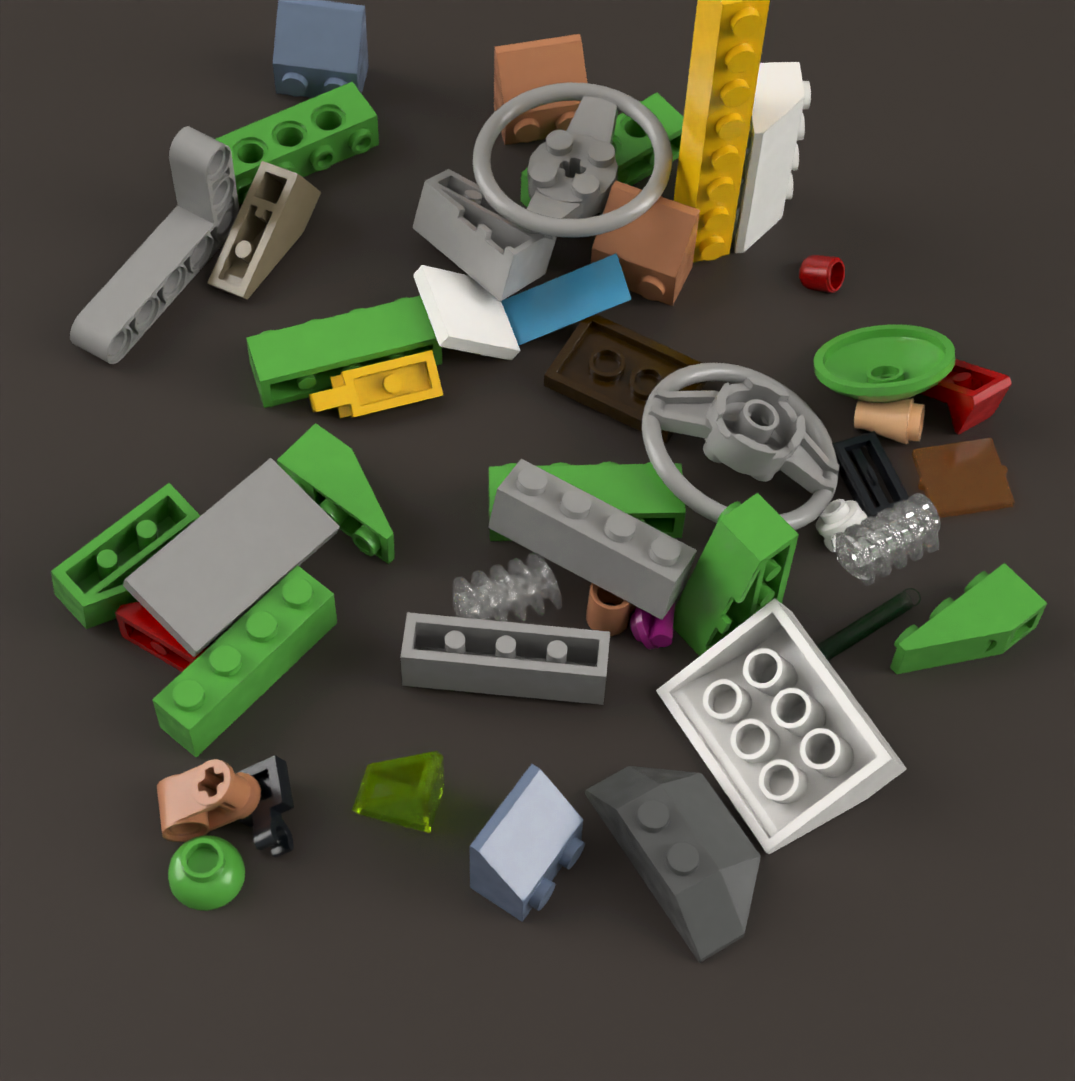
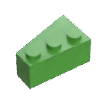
[51,483,200,629]
[673,493,799,656]

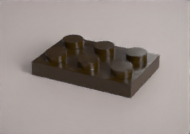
[544,314,706,444]

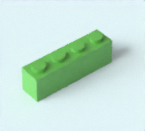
[246,295,442,408]
[488,462,686,541]
[152,565,337,757]

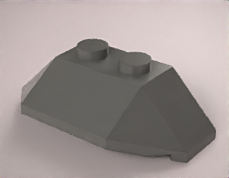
[585,766,761,963]

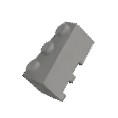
[412,169,557,302]

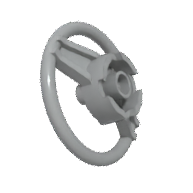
[472,82,673,240]
[642,363,840,530]

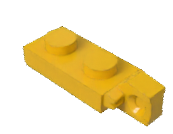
[309,350,443,418]

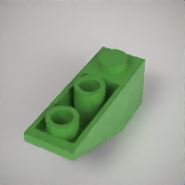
[277,423,395,564]
[890,563,1047,674]

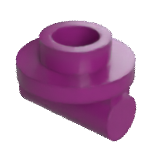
[630,602,675,650]

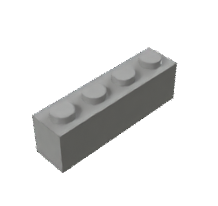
[488,459,697,620]
[401,612,610,705]

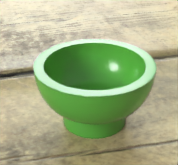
[168,835,245,910]

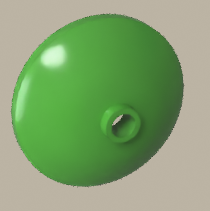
[814,324,955,403]

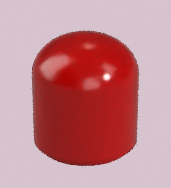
[799,255,845,293]

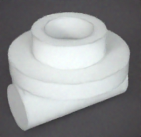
[816,499,868,553]

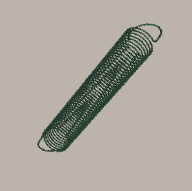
[817,588,921,661]

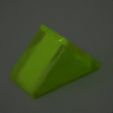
[352,751,445,833]

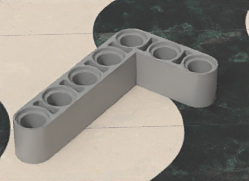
[70,126,240,364]

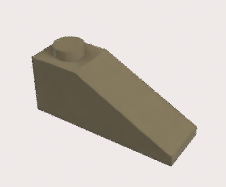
[207,161,321,300]

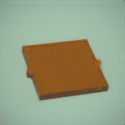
[912,438,1015,519]

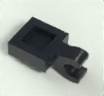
[237,755,294,858]

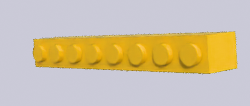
[673,0,770,263]

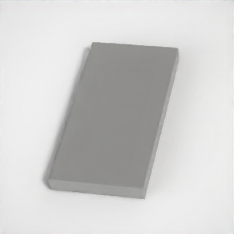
[123,458,340,657]

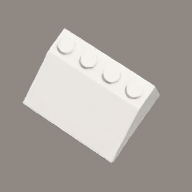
[656,598,907,854]

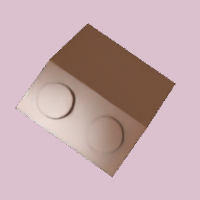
[494,34,587,145]
[591,180,700,306]

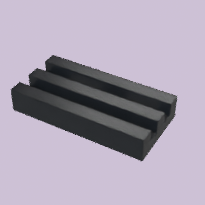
[832,431,914,528]

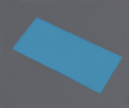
[501,253,632,345]

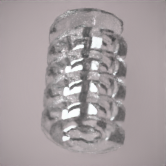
[831,493,941,586]
[452,552,562,622]

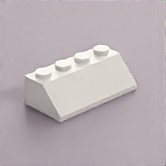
[732,62,811,253]

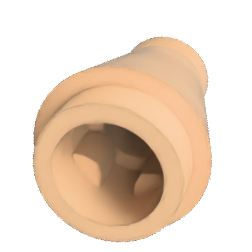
[854,398,925,445]

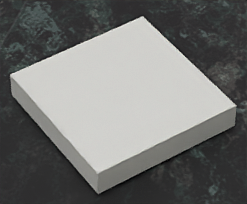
[413,265,520,361]

